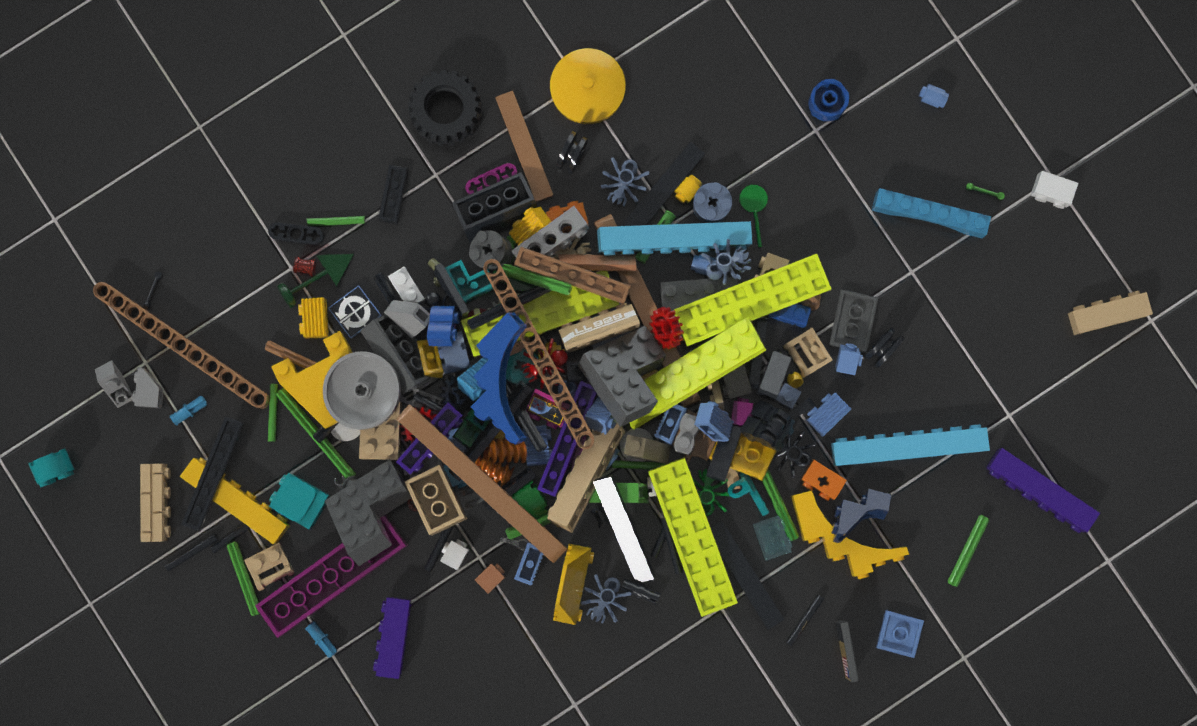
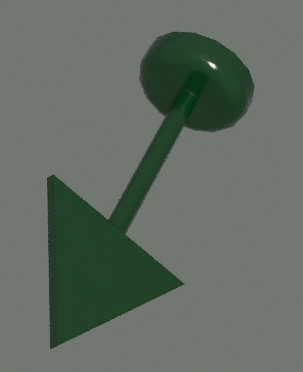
[277,254,354,308]

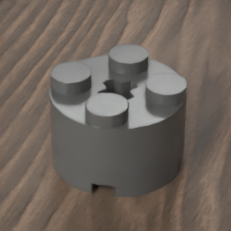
[469,230,514,272]

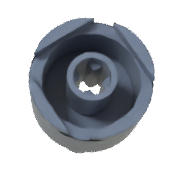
[693,182,732,223]
[438,331,471,374]

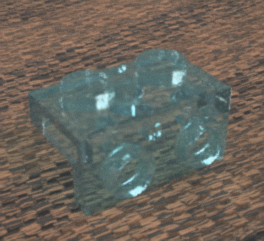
[753,516,792,561]

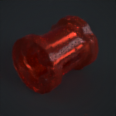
[293,257,316,276]

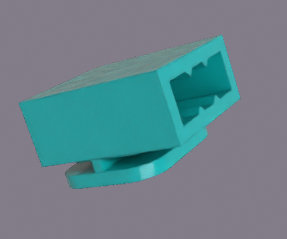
[269,473,331,530]

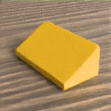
[417,339,444,378]

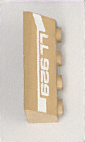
[559,303,640,353]

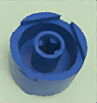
[808,79,849,122]

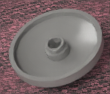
[323,351,401,430]

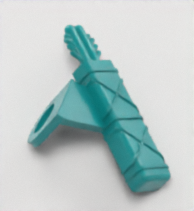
[728,472,769,516]

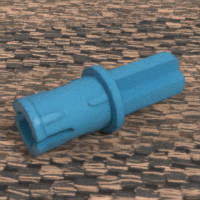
[170,396,207,426]
[305,621,337,658]

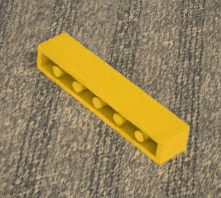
[180,457,290,544]

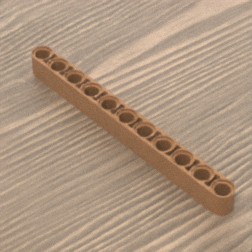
[593,214,701,408]
[483,259,594,450]
[93,282,270,409]
[396,404,567,563]

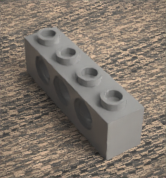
[512,206,589,272]

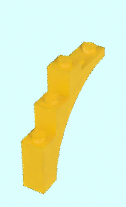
[791,491,909,579]

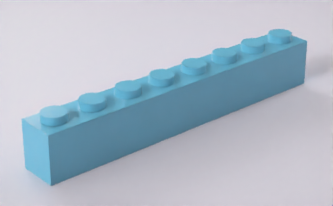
[597,221,752,256]
[831,424,990,467]

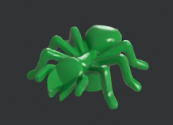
[692,469,729,516]

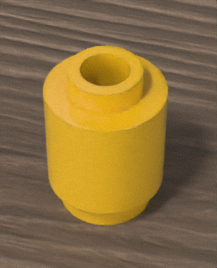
[675,175,702,203]

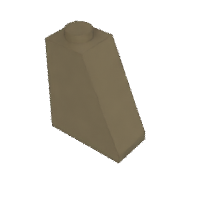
[624,435,672,464]

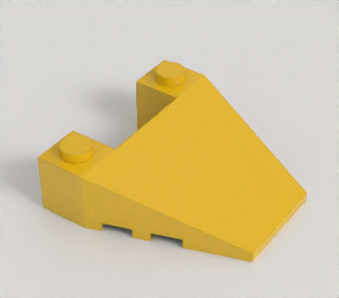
[272,331,353,429]
[553,543,594,625]

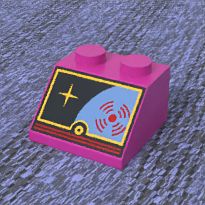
[526,389,571,430]

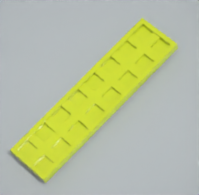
[674,254,831,346]
[461,271,620,357]
[629,317,766,430]
[648,458,738,617]

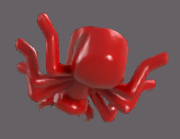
[521,338,568,389]

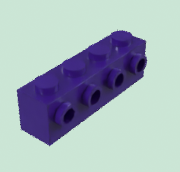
[396,402,463,475]
[373,597,412,679]

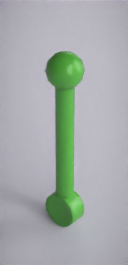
[966,183,1005,200]

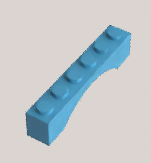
[872,188,991,238]

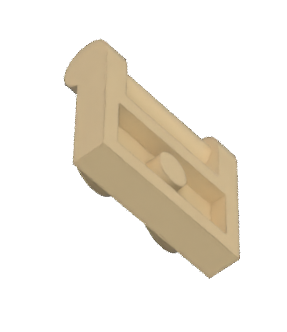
[783,328,832,378]
[244,543,294,591]

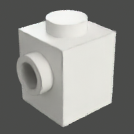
[440,539,470,570]

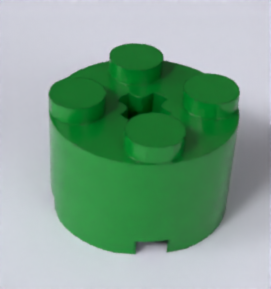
[511,479,550,520]

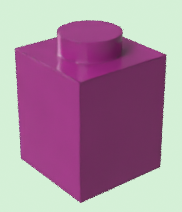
[731,398,753,426]

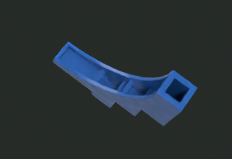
[471,312,527,445]

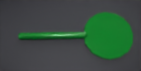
[739,185,768,248]

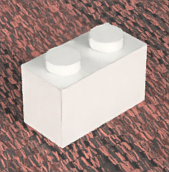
[1031,171,1078,209]
[388,267,425,305]

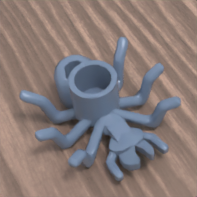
[601,157,650,206]
[701,239,751,285]
[580,574,632,624]

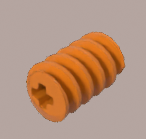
[483,438,527,463]
[475,455,515,487]

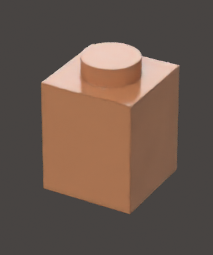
[475,563,505,594]

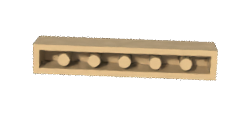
[547,423,625,533]

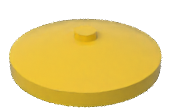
[550,48,626,124]

